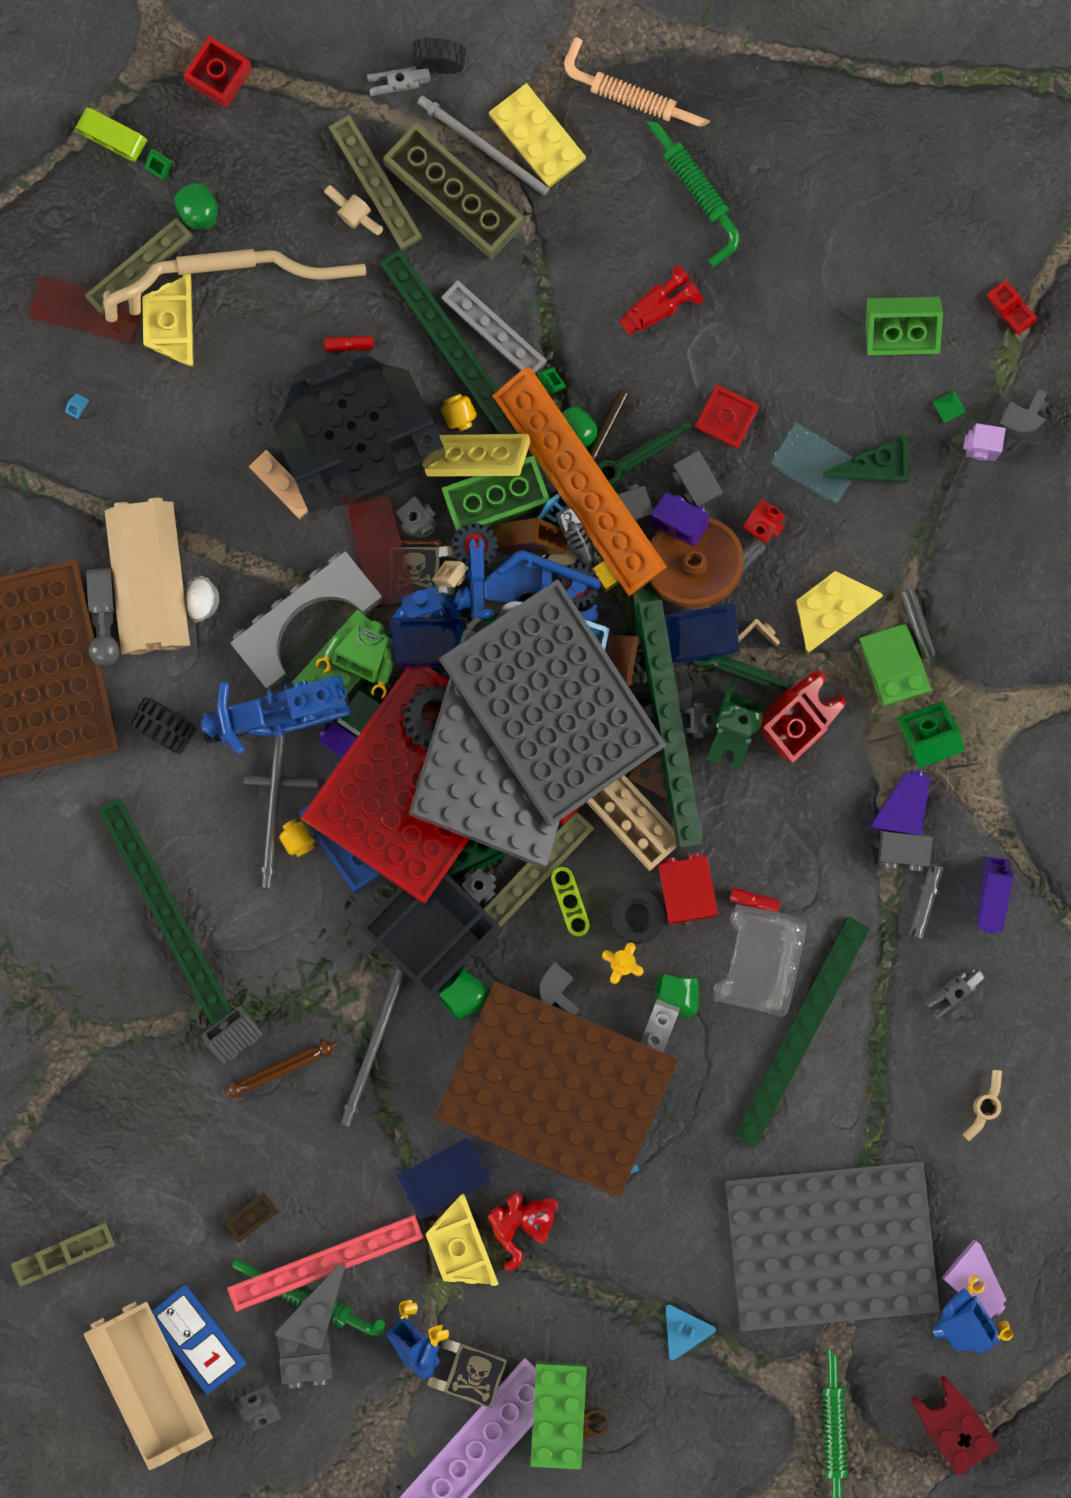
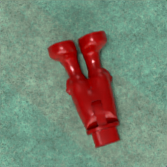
[619,265,704,336]

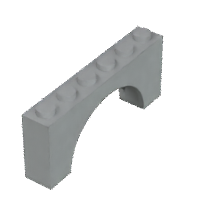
[231,551,384,690]

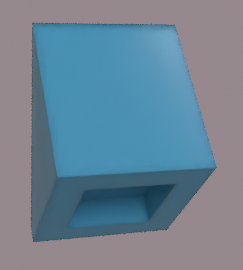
[65,393,89,419]

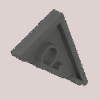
[275,1263,346,1349]

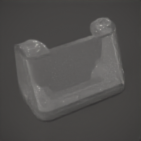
[714,904,806,1017]

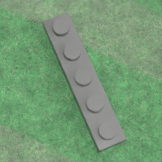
[441,280,547,375]

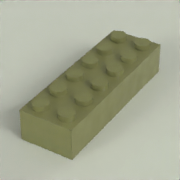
[383,123,524,260]

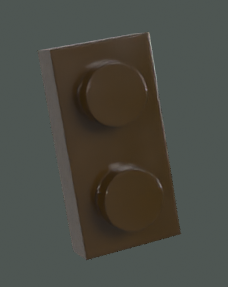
[224,1192,279,1243]

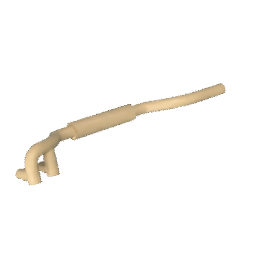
[103,249,366,322]

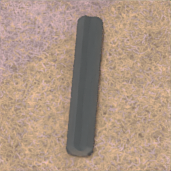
[901,588,935,659]

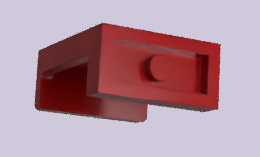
[658,853,718,925]

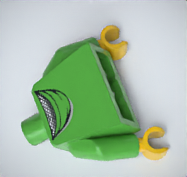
[316,621,393,699]

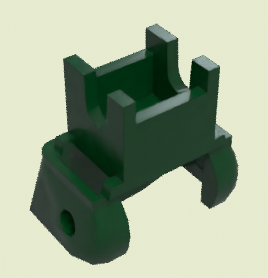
[707,681,764,771]

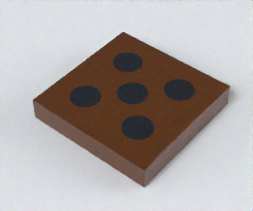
[628,750,694,801]

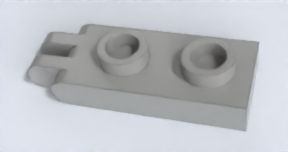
[640,999,680,1052]

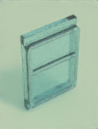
[770,423,854,504]

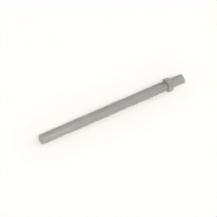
[417,95,550,197]

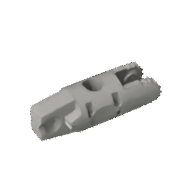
[367,67,430,96]

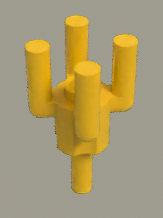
[602,943,644,985]

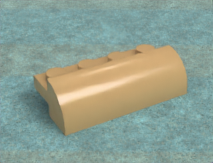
[586,775,677,871]

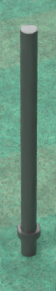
[261,734,285,888]
[340,970,406,1127]

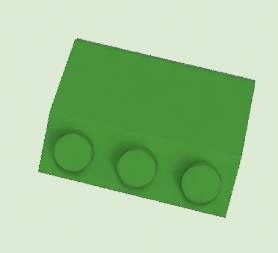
[866,297,943,355]

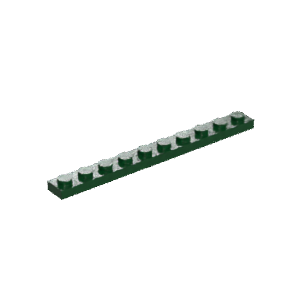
[380,249,530,455]
[636,600,703,848]
[98,798,233,1027]
[733,917,871,1148]

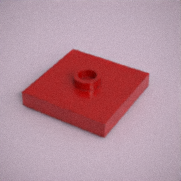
[694,384,760,450]

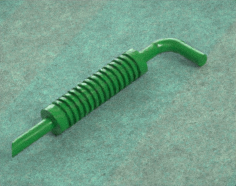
[646,121,740,267]
[233,1260,385,1336]
[822,1347,848,1498]

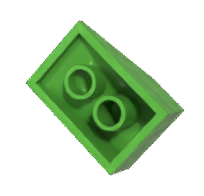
[859,624,931,708]

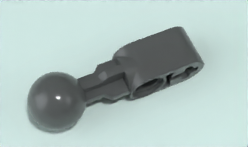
[87,567,120,666]

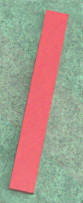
[227,1215,424,1312]

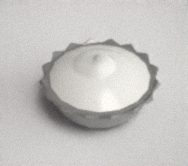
[184,575,219,623]

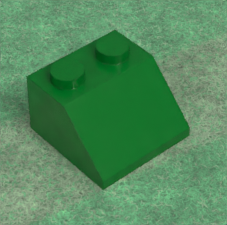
[897,701,965,768]

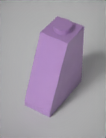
[941,1240,1006,1318]

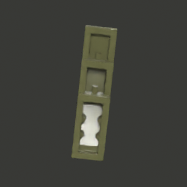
[10,1223,115,1287]

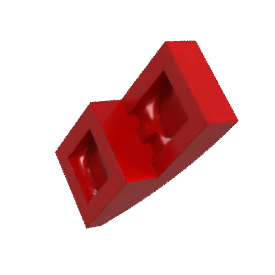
[987,280,1037,336]

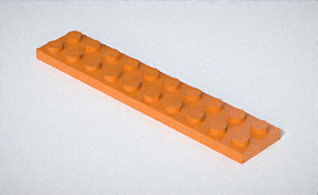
[493,366,667,596]

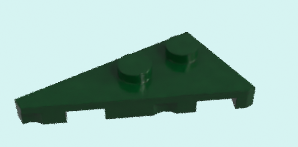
[823,435,908,483]

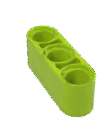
[75,107,147,162]
[551,867,589,937]

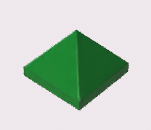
[144,148,172,181]
[538,368,566,394]
[933,391,966,423]

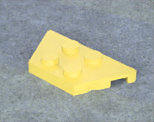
[142,274,194,367]
[796,571,883,653]
[426,1194,498,1286]

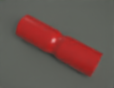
[324,335,374,352]
[729,887,780,915]

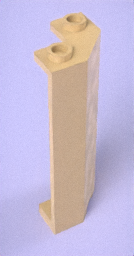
[105,498,190,655]
[83,1302,213,1470]

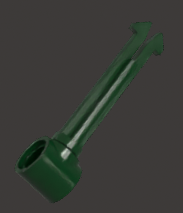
[598,422,692,487]
[689,641,794,690]

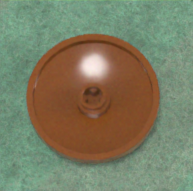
[650,517,744,608]

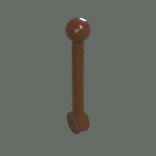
[392,537,443,547]

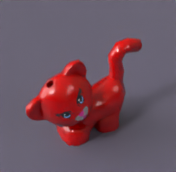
[487,1190,559,1272]

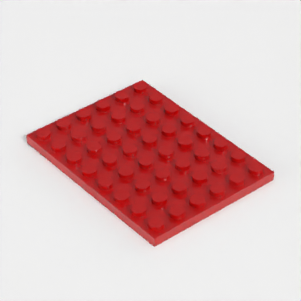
[301,657,469,904]

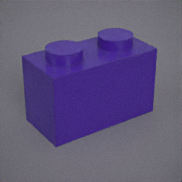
[651,492,709,547]

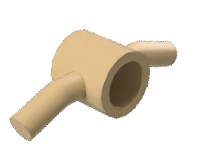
[324,185,383,235]
[962,1070,1002,1142]

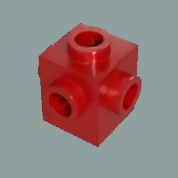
[743,500,786,543]

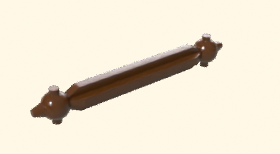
[223,1039,337,1099]

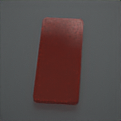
[29,276,142,343]
[348,496,414,609]

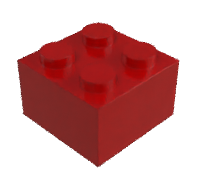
[183,36,252,109]

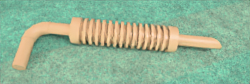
[564,37,710,127]

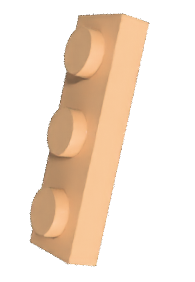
[249,450,308,520]

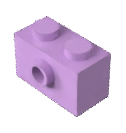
[963,423,1006,461]

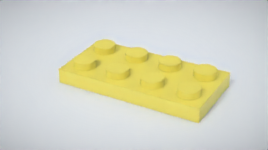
[489,83,586,188]
[425,434,531,476]

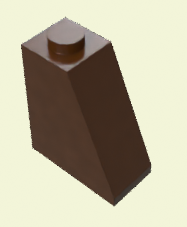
[491,518,567,555]

